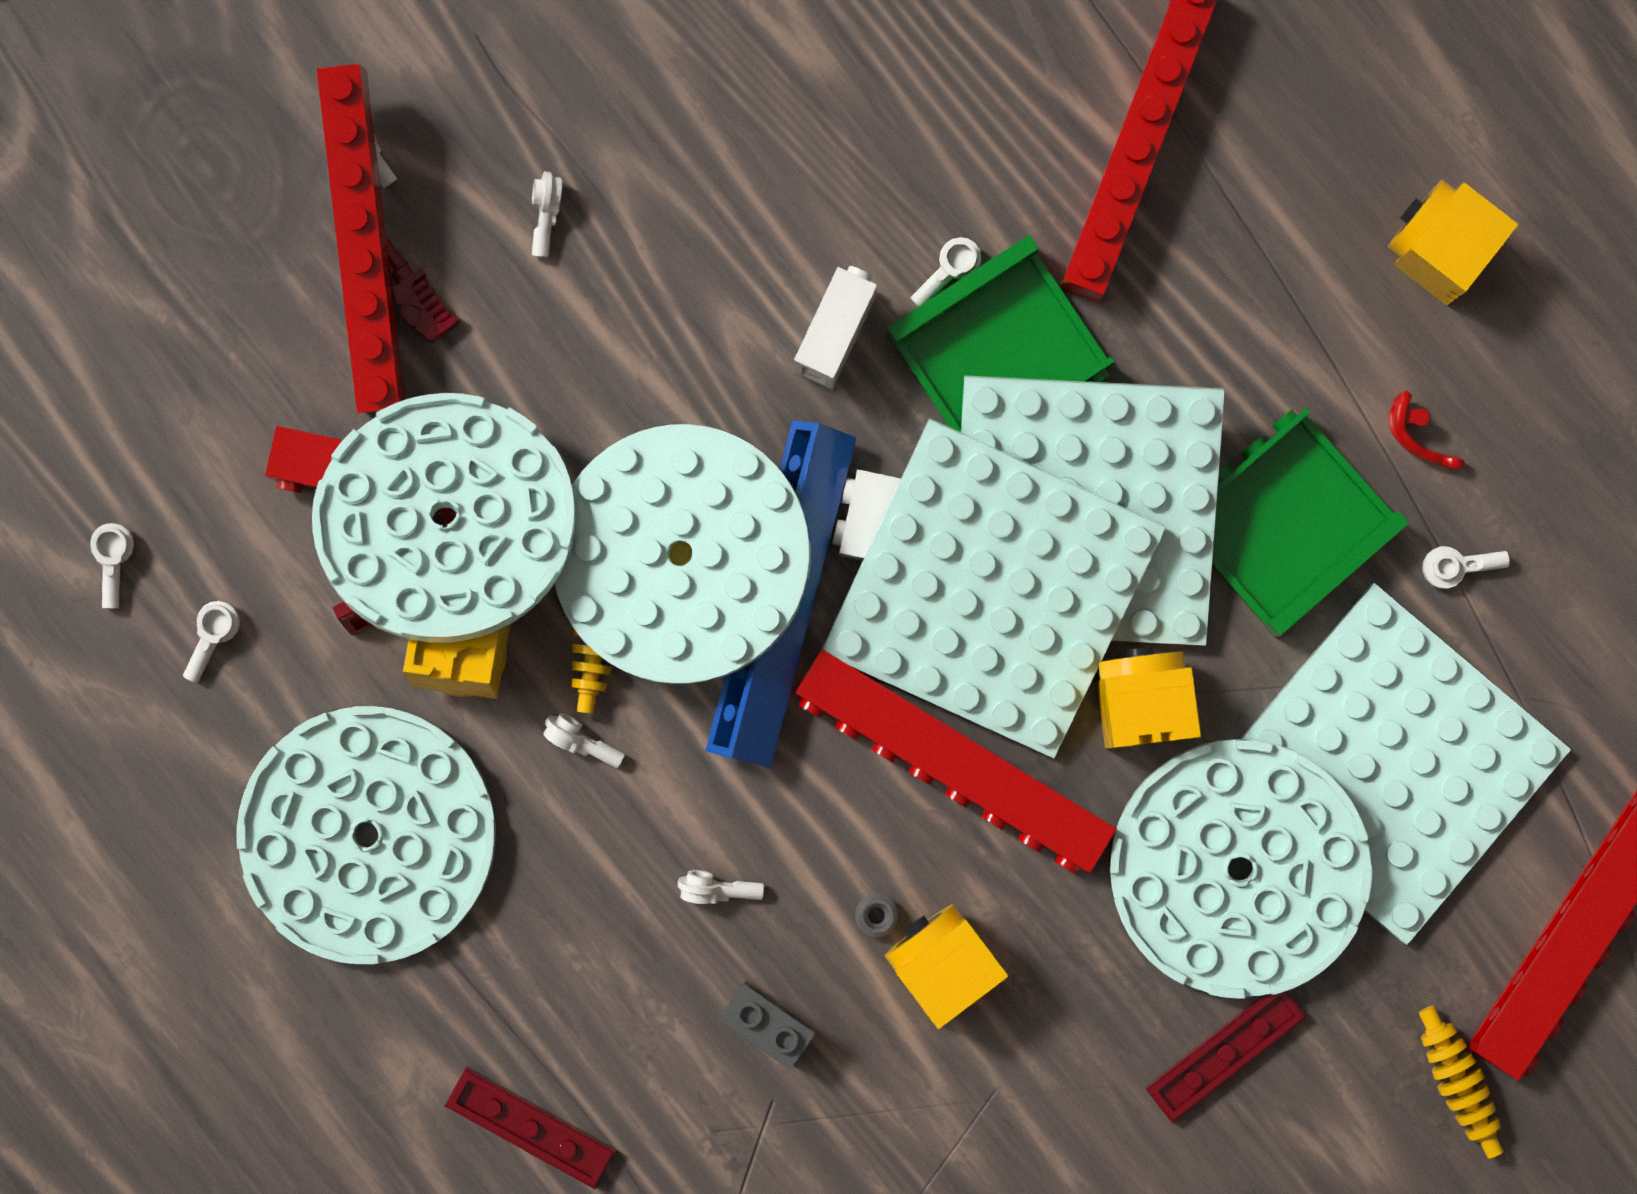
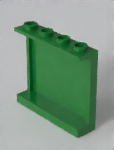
[886,234,1115,432]
[1212,407,1409,638]

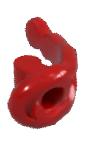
[1389,390,1465,470]

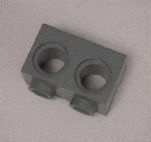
[719,980,815,1070]

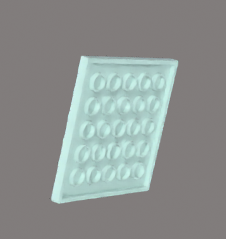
[961,375,1225,646]
[821,418,1166,758]
[1240,583,1571,945]

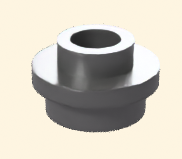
[855,894,898,937]

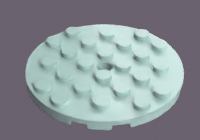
[312,393,576,643]
[554,424,811,684]
[236,706,496,964]
[1110,739,1372,999]

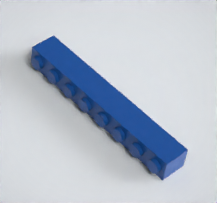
[706,420,857,768]

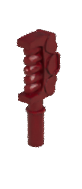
[386,236,460,343]

